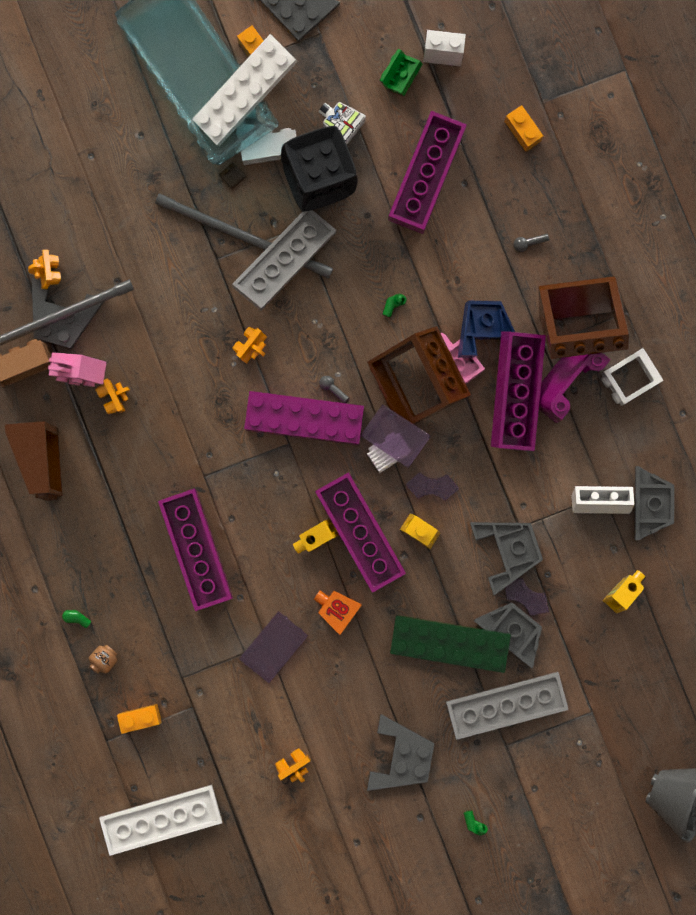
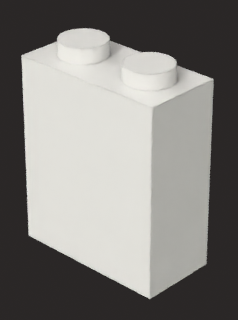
[423,30,466,66]

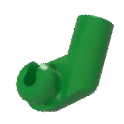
[382,294,407,318]
[62,610,91,628]

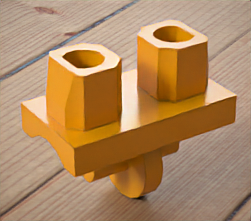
[28,250,61,289]
[232,327,267,364]
[95,378,130,414]
[275,748,311,783]

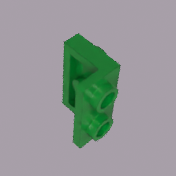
[380,49,423,96]

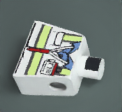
[319,102,366,144]

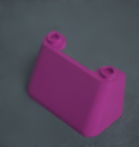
[539,353,611,424]

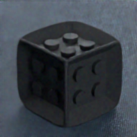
[281,126,358,212]

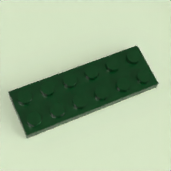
[390,615,511,673]

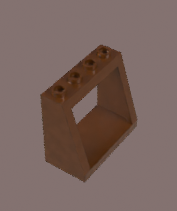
[538,276,629,359]
[367,326,471,430]
[5,421,63,501]

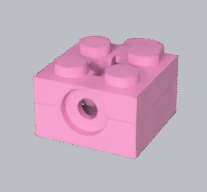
[441,333,485,384]
[48,353,106,387]

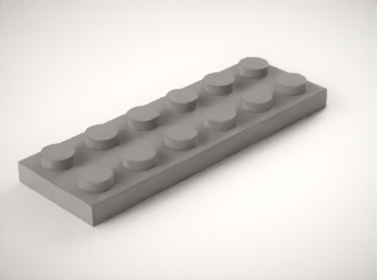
[232,210,336,311]
[446,672,569,740]

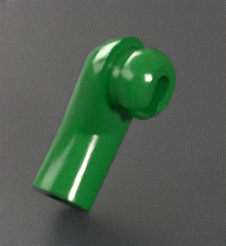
[463,810,488,836]

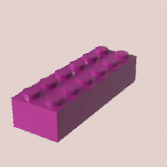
[388,111,467,234]
[491,332,546,451]
[244,391,364,446]
[315,472,406,593]
[158,488,233,611]

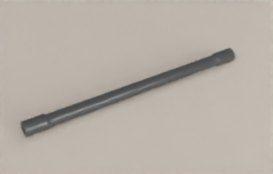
[155,193,333,279]
[0,279,134,346]

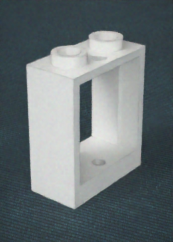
[601,348,663,406]

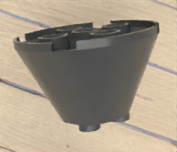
[645,768,696,843]

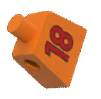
[313,590,362,635]

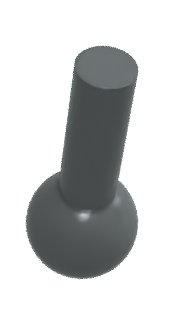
[513,233,550,252]
[319,375,350,403]

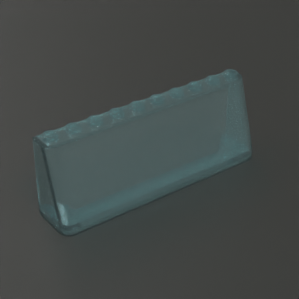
[114,0,279,165]

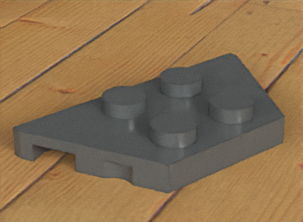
[634,466,674,540]
[474,602,542,668]

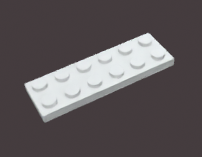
[192,34,298,147]
[99,785,222,856]

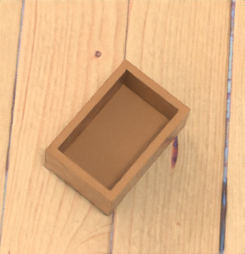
[0,339,52,387]

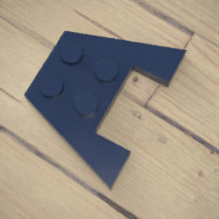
[458,300,515,358]

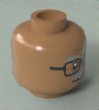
[89,645,117,674]

